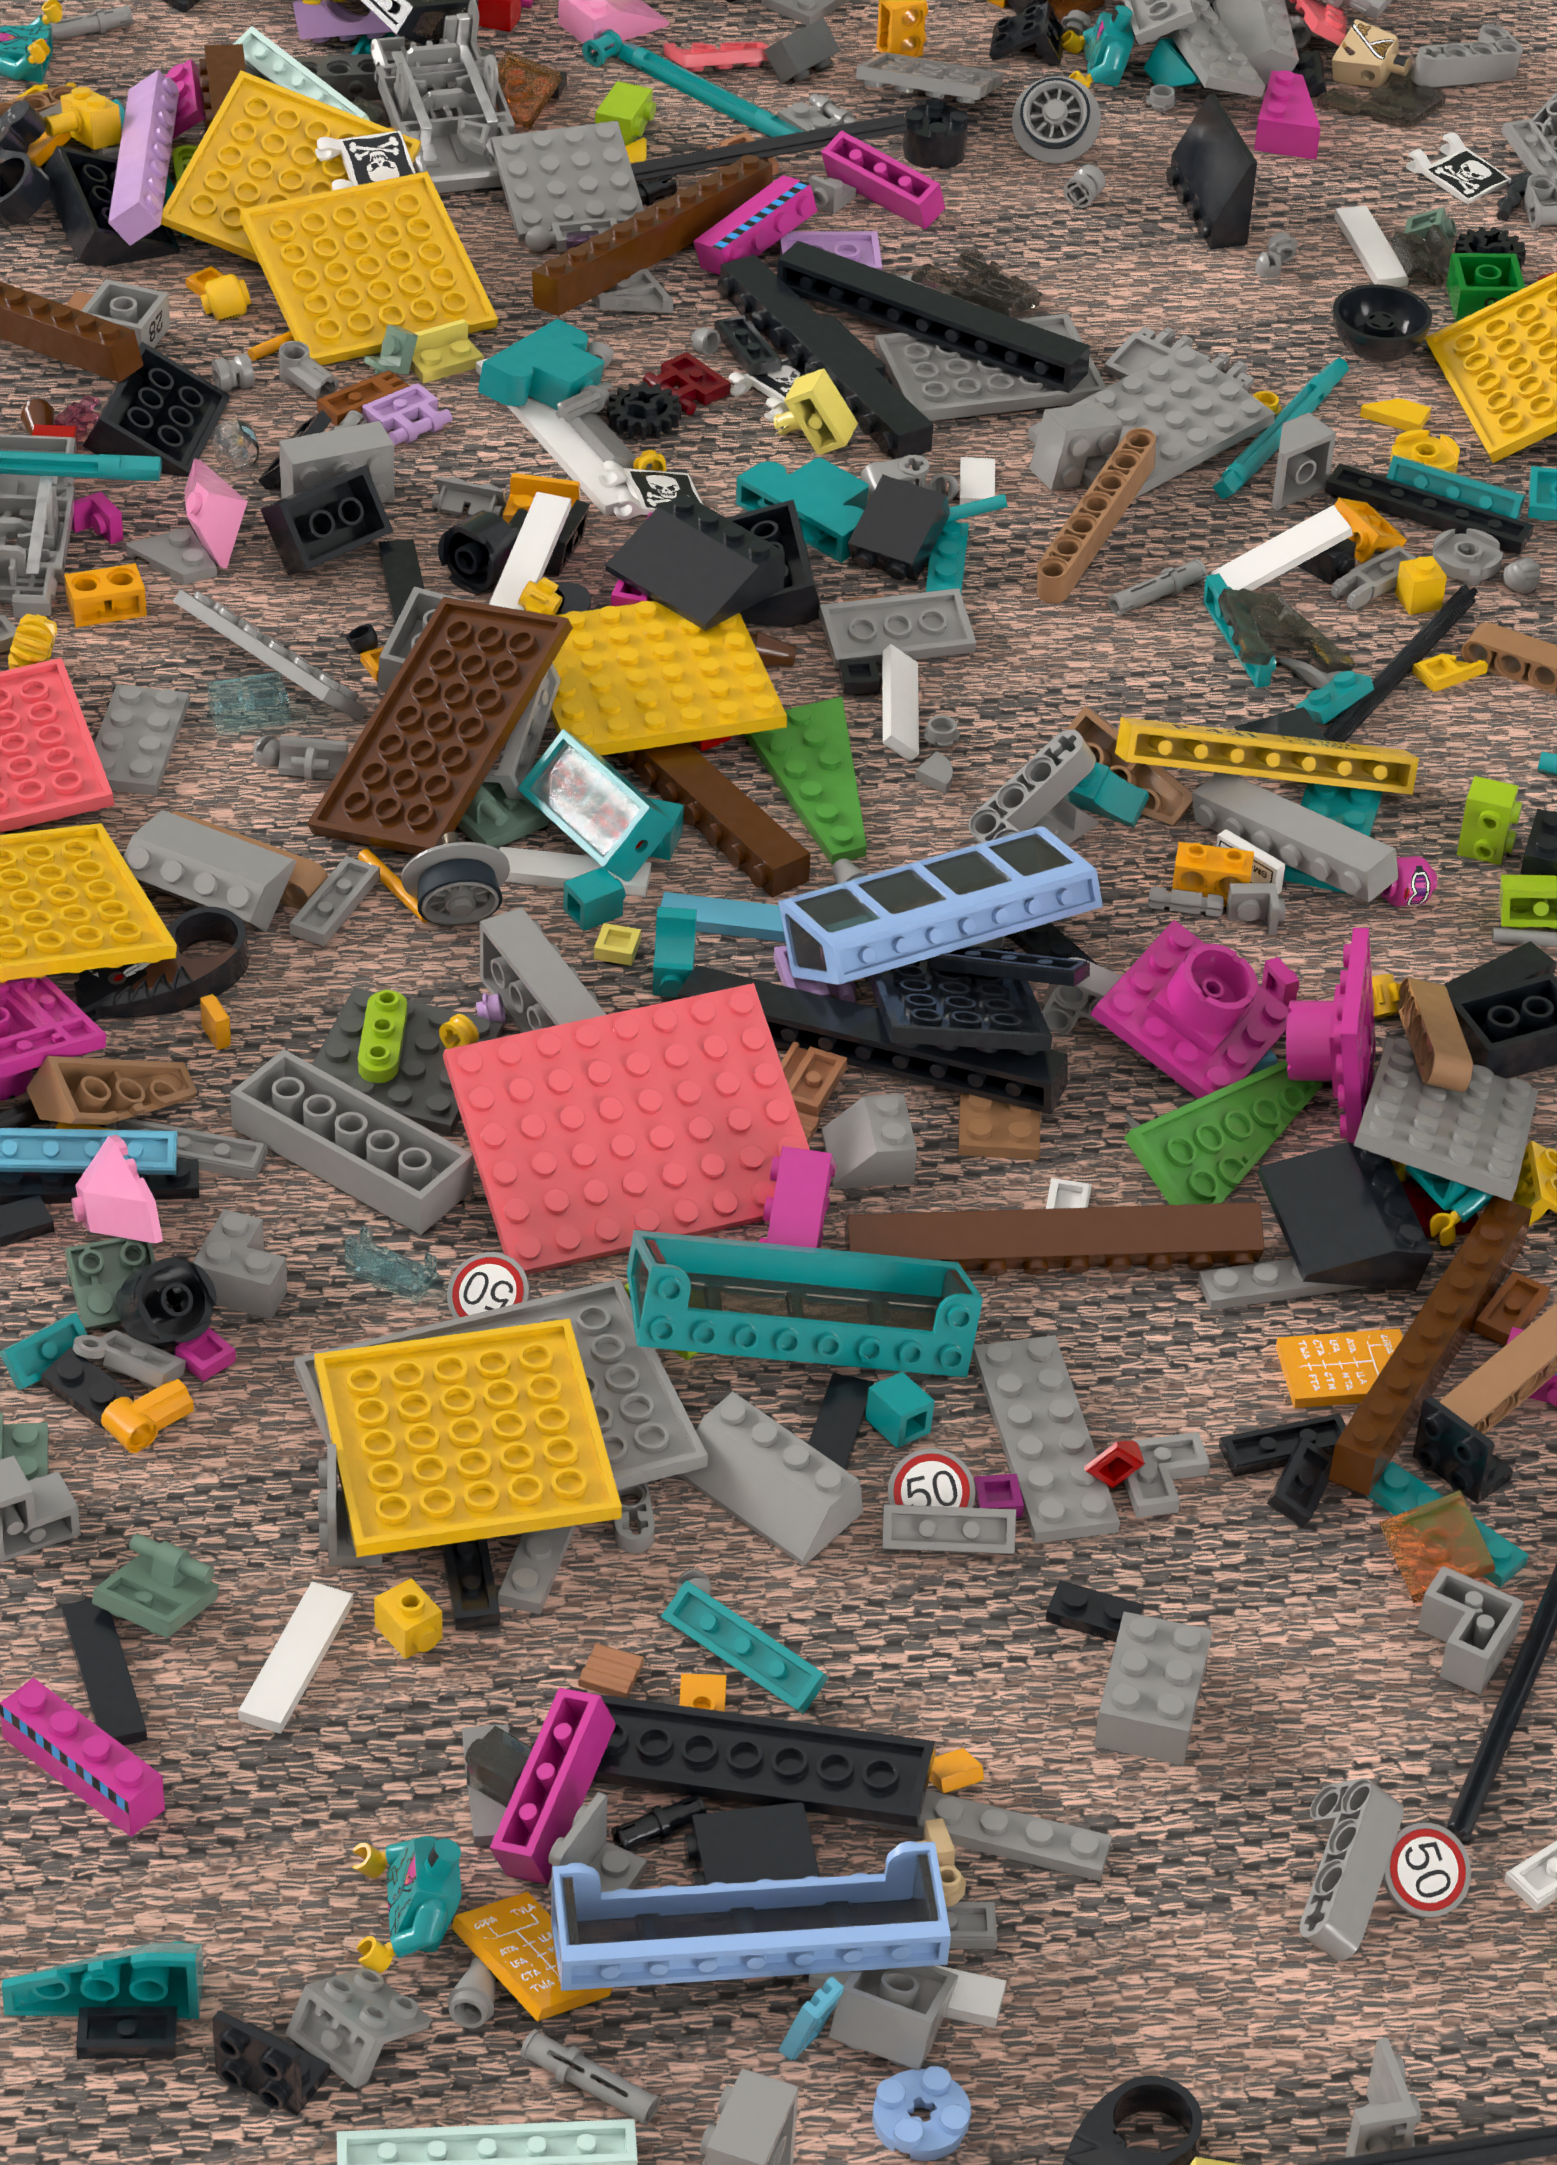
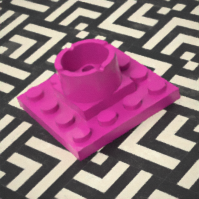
[1090,920,1289,1099]
[1286,928,1376,1143]
[0,976,106,1101]

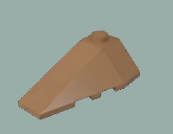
[1066,706,1193,826]
[26,1056,198,1125]

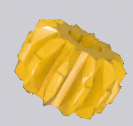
[8,613,58,669]

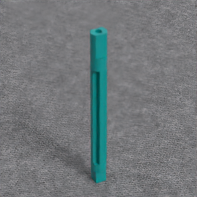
[618,43,804,137]
[1212,357,1349,499]
[0,450,162,482]

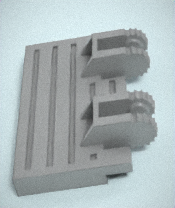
[1104,327,1254,391]

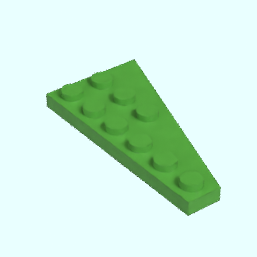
[743,696,867,865]
[1124,1060,1323,1205]

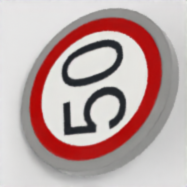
[447,1252,530,1319]
[888,1448,975,1508]
[1383,1823,1471,1918]

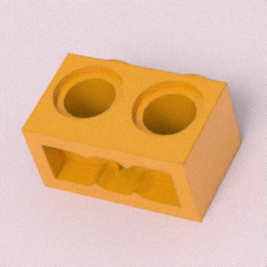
[876,0,928,57]
[64,563,147,628]
[1171,842,1254,907]

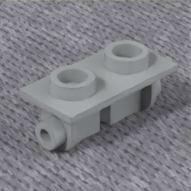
[432,476,507,518]

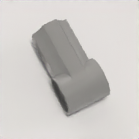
[279,341,339,400]

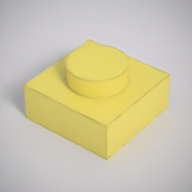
[594,923,641,966]

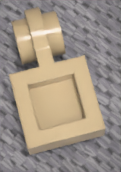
[918,1818,966,1906]

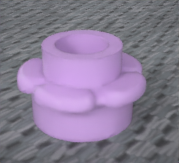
[476,993,506,1025]

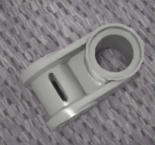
[1523,173,1557,229]
[860,455,930,498]

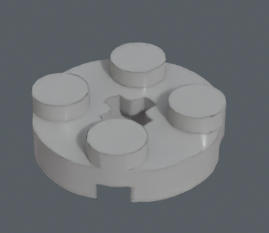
[1432,528,1503,586]

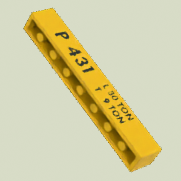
[1115,717,1419,795]

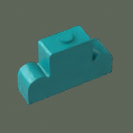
[477,319,604,411]
[736,457,869,563]

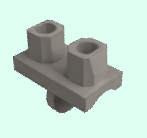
[278,735,348,780]

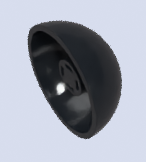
[1333,284,1432,362]

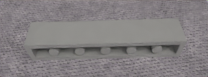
[1192,772,1398,903]

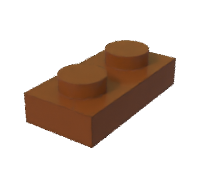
[1473,1271,1551,1346]

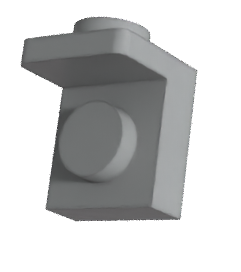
[808,175,856,214]
[1226,883,1285,935]

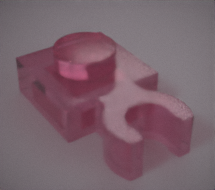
[54,395,100,442]

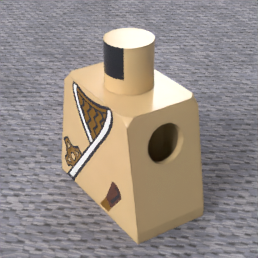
[1332,19,1411,88]

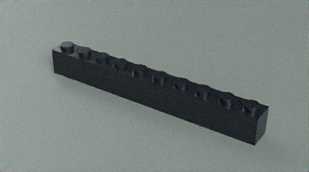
[777,241,1091,393]
[718,254,933,459]
[677,965,1068,1114]

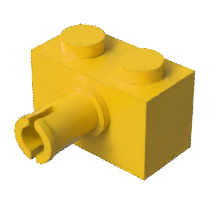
[44,87,122,150]

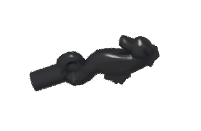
[1496,172,1533,221]

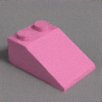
[558,0,669,51]

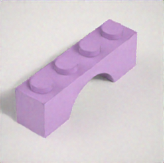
[293,0,423,43]

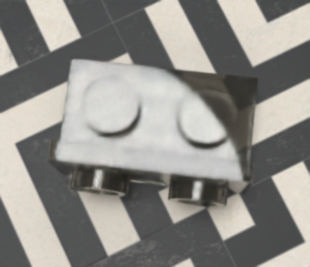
[1390,225,1452,286]

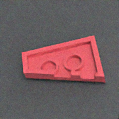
[1289,0,1347,46]
[664,42,770,72]

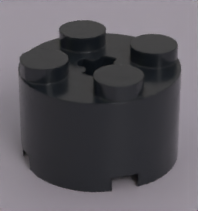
[903,98,968,169]
[438,510,519,594]
[115,1257,217,1349]

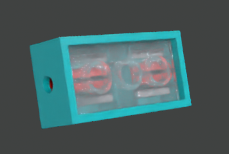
[517,729,676,882]

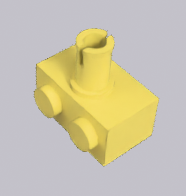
[774,368,858,455]

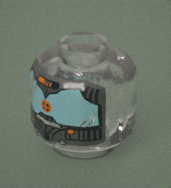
[211,419,259,469]

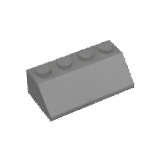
[1213,0,1299,84]
[123,810,297,932]
[678,1392,863,1567]

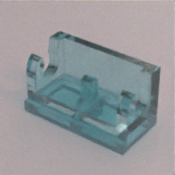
[207,672,290,735]
[345,1226,439,1304]

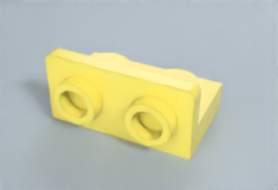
[410,319,484,383]

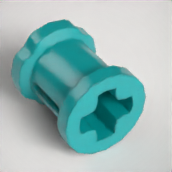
[582,29,623,67]

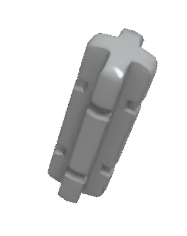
[1148,887,1224,918]

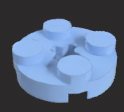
[872,2066,971,2161]

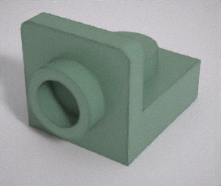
[1404,207,1457,251]
[364,324,418,375]

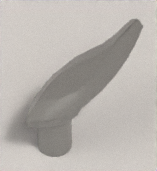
[1279,658,1342,689]

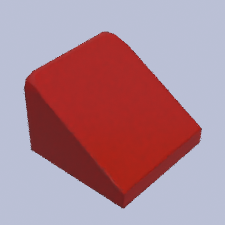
[1084,1440,1145,1488]

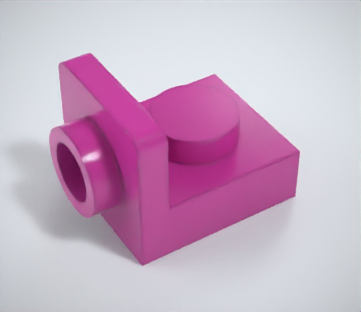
[71,491,123,544]

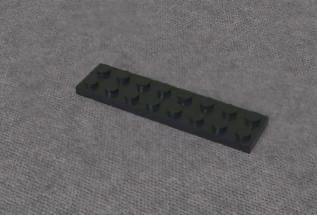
[585,1692,936,1828]

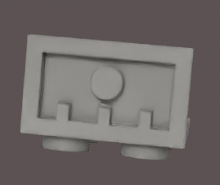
[318,1444,382,1567]
[548,1792,647,1936]
[285,1967,432,2088]
[1345,2037,1421,2157]

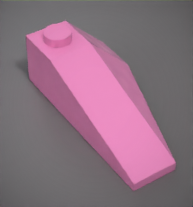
[184,459,248,569]
[71,1135,163,1243]

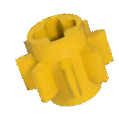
[518,577,563,616]
[1372,974,1402,1018]

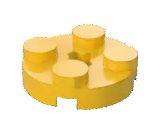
[1390,430,1460,473]

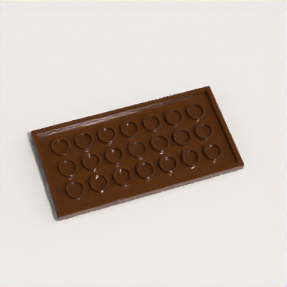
[307,597,573,855]

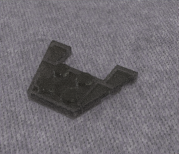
[1317,69,1446,130]
[911,249,1043,317]
[1218,588,1356,673]

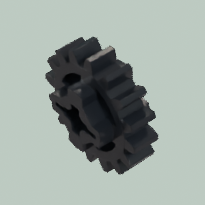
[1454,227,1526,269]
[607,382,681,440]

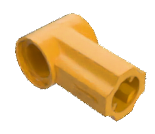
[101,1379,194,1453]

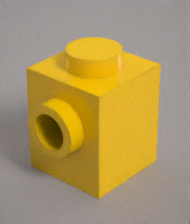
[1395,556,1447,615]
[374,1578,443,1659]

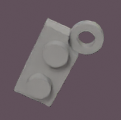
[73,1330,186,1388]

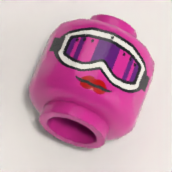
[1380,856,1437,907]

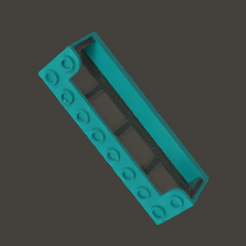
[627,1230,983,1377]

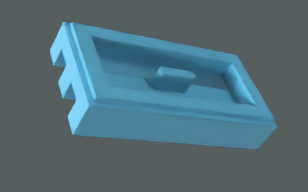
[778,1976,844,2060]

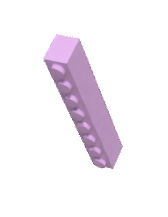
[108,70,179,246]

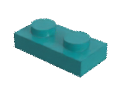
[1295,671,1374,725]
[0,1312,88,1390]

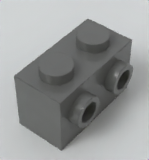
[764,18,841,83]

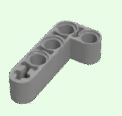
[1411,24,1523,87]
[968,729,1096,844]
[1041,957,1122,1035]
[1299,1778,1404,1961]

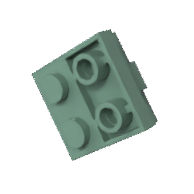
[458,782,548,848]
[65,1237,156,1331]
[92,1533,219,1638]

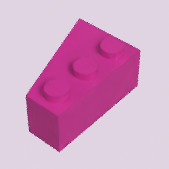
[1254,70,1321,160]
[759,1146,837,1249]

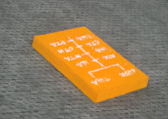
[1276,1328,1403,1408]
[451,1891,613,2022]

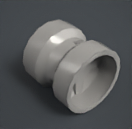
[1063,164,1106,208]
[211,353,254,392]

